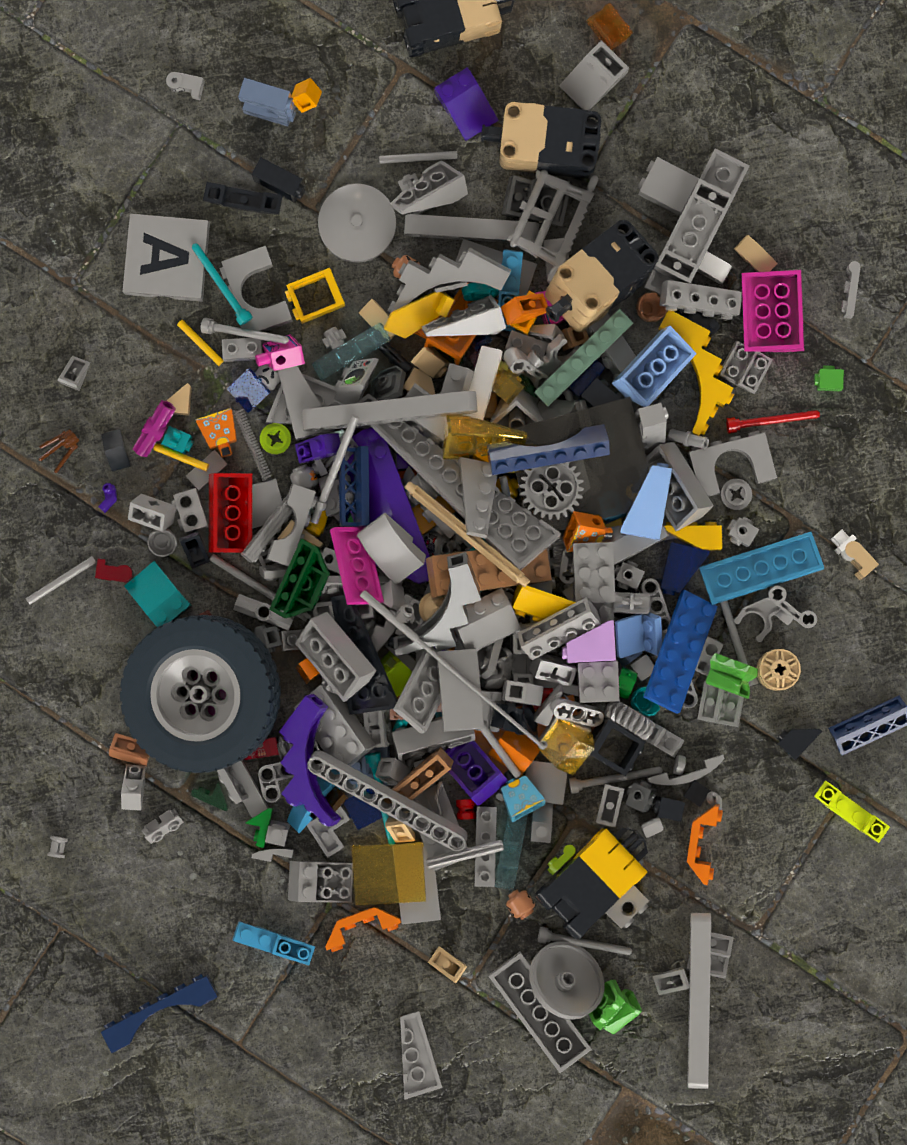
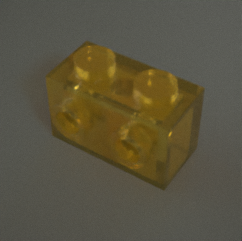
[492,368,524,405]

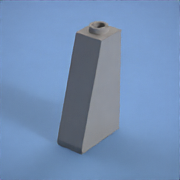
[278,366,335,441]

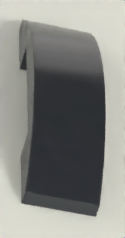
[203,182,283,215]

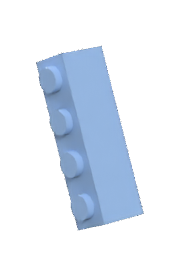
[612,325,697,407]

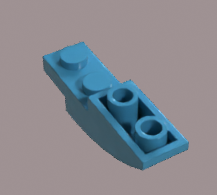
[498,250,523,331]
[232,921,315,965]

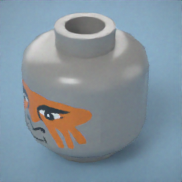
[290,464,319,491]

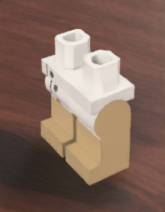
[831,529,879,580]

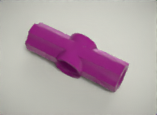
[132,400,176,457]

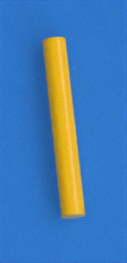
[177,320,224,366]
[153,443,209,472]

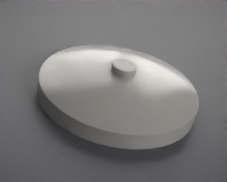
[318,184,396,262]
[529,941,604,1019]

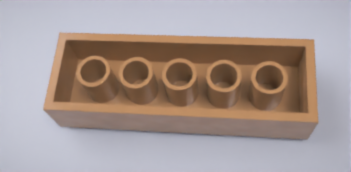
[426,549,552,598]

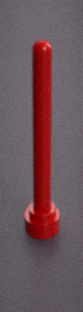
[726,410,820,434]

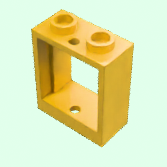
[285,268,345,324]

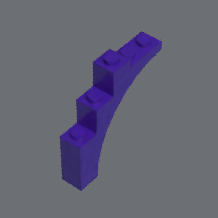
[279,694,341,827]

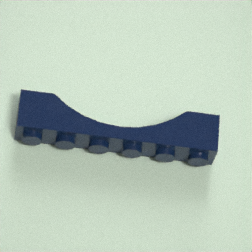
[487,424,610,475]
[101,974,219,1053]

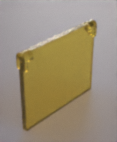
[352,842,426,905]

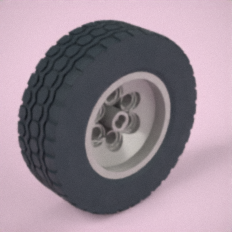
[120,615,281,773]

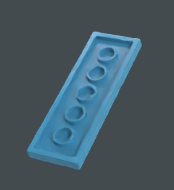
[699,532,824,605]

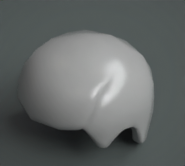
[147,528,177,557]

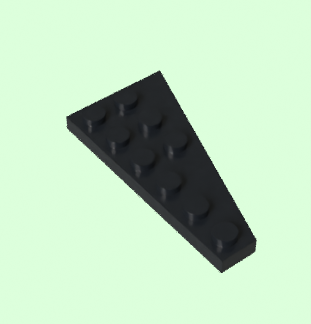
[331,595,398,715]

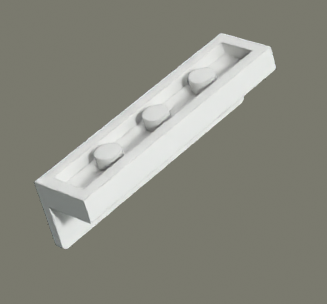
[461,346,503,427]

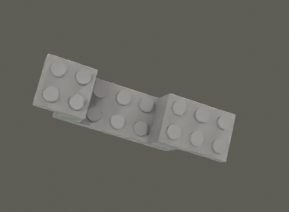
[644,148,749,295]
[573,542,620,703]

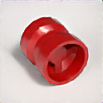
[456,799,476,820]

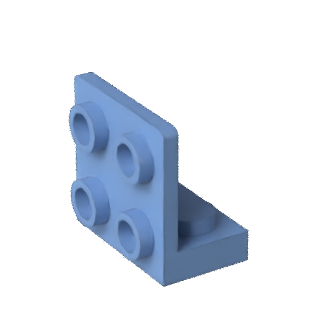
[615,612,662,658]

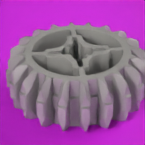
[604,701,655,739]

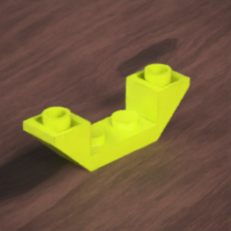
[814,780,890,843]

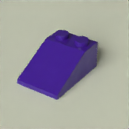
[434,67,498,141]
[445,741,508,806]

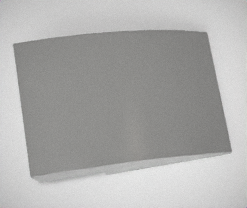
[357,513,426,584]

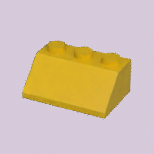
[511,585,576,622]

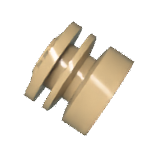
[756,649,801,691]

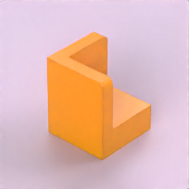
[291,78,322,113]

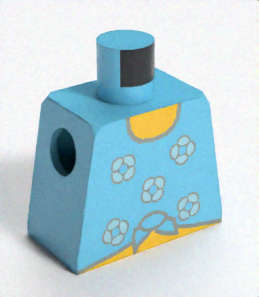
[501,772,545,822]

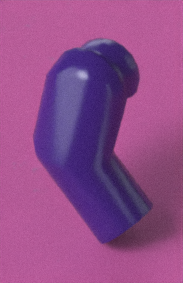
[98,483,117,513]

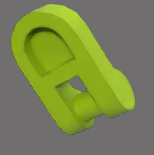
[547,845,576,876]

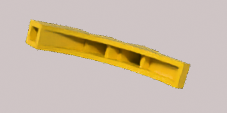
[659,310,734,436]

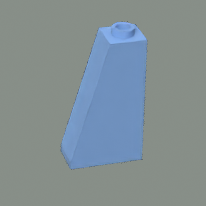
[620,463,672,540]

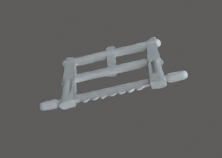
[507,170,598,284]

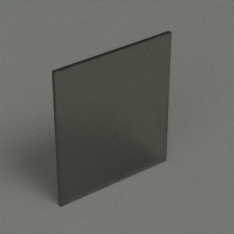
[504,397,649,531]

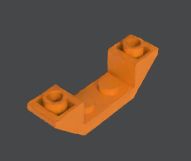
[687,804,723,885]
[325,906,401,952]

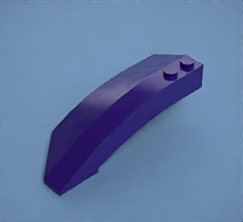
[338,427,430,585]

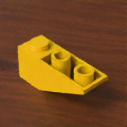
[664,522,722,550]

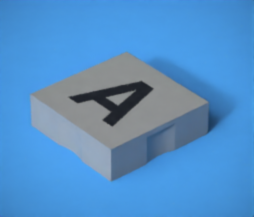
[123,214,210,302]

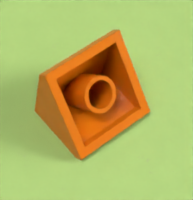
[488,731,541,778]

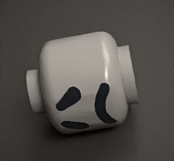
[253,364,281,391]

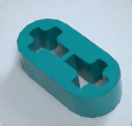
[461,283,499,301]

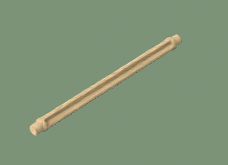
[405,481,530,587]

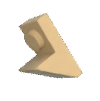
[385,811,415,844]
[428,946,467,983]

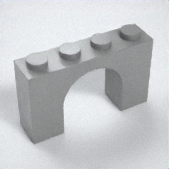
[220,246,293,332]
[688,431,777,497]

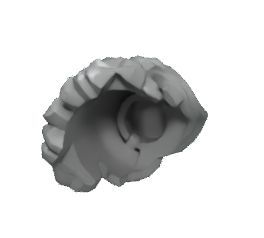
[479,647,513,690]

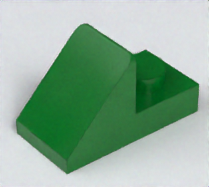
[245,808,273,848]

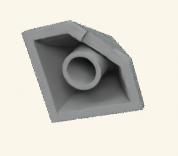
[489,380,545,438]

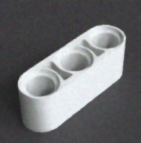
[697,251,732,284]

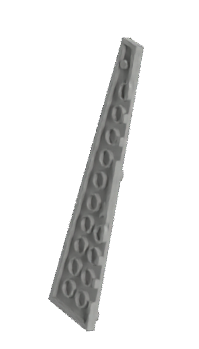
[357,394,561,571]

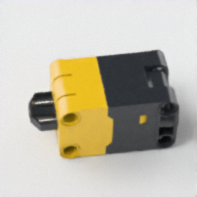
[534,827,648,940]

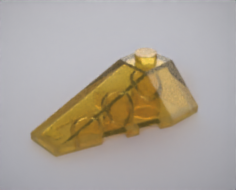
[443,415,527,460]

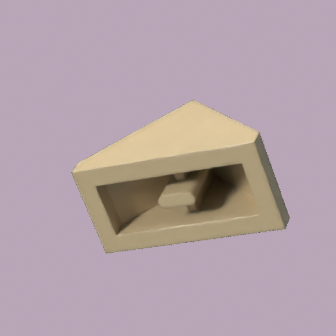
[167,383,192,415]

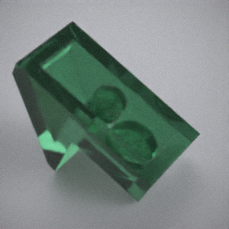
[190,782,229,812]

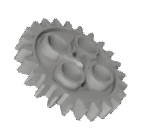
[519,462,584,520]

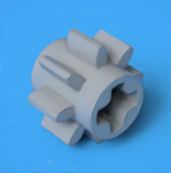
[322,327,347,351]

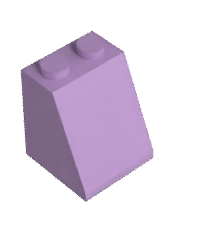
[562,620,616,663]

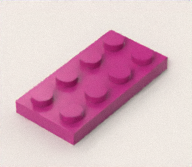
[330,527,384,605]

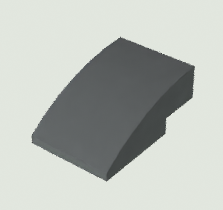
[501,175,569,227]

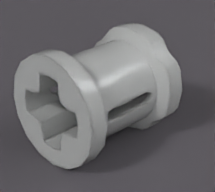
[47,836,68,858]

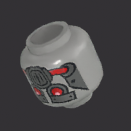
[424,532,450,557]

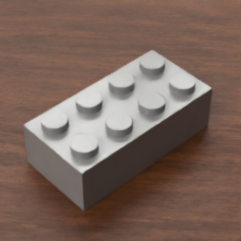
[293,684,376,772]

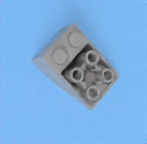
[559,40,629,111]
[288,861,353,903]

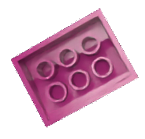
[742,270,804,352]

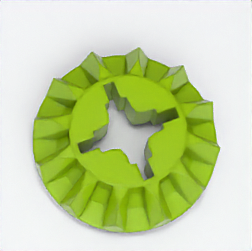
[260,423,291,455]

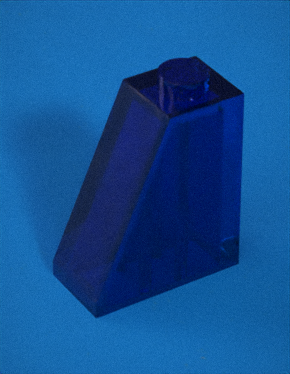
[660,542,710,596]

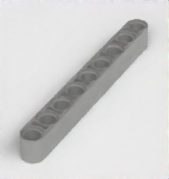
[302,391,478,432]
[307,751,468,851]
[687,913,711,1089]

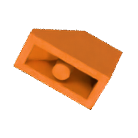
[501,293,548,325]

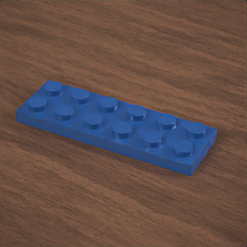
[643,590,718,714]

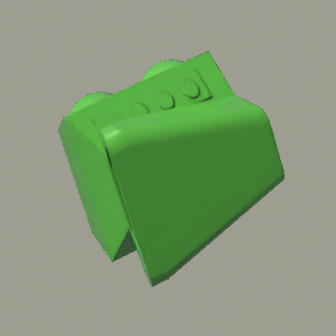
[706,653,758,699]
[589,979,642,1034]

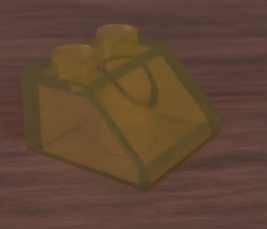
[538,719,595,775]

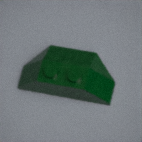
[269,538,330,619]

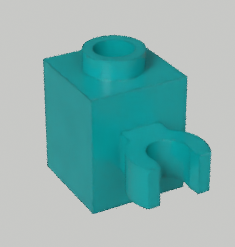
[161,426,194,454]

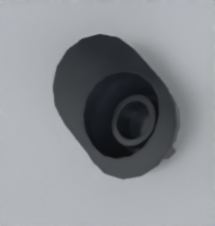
[515,704,539,744]

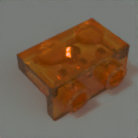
[586,3,633,50]

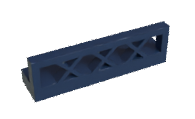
[339,446,369,527]
[828,695,907,756]

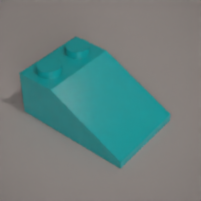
[124,561,192,627]

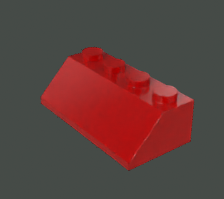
[209,473,252,553]

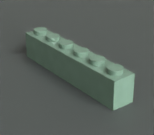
[534,309,633,407]

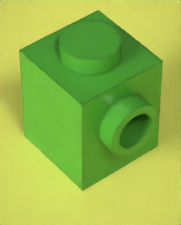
[814,366,844,391]

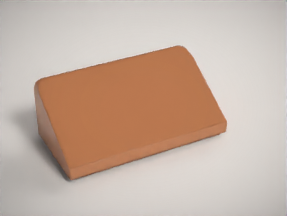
[109,733,150,766]

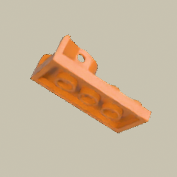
[424,282,498,365]

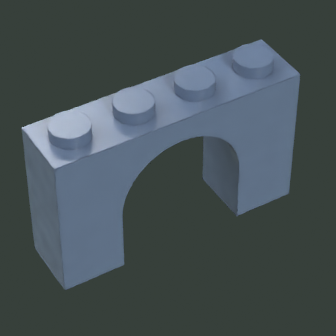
[238,78,296,126]

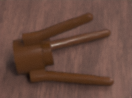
[38,429,80,473]

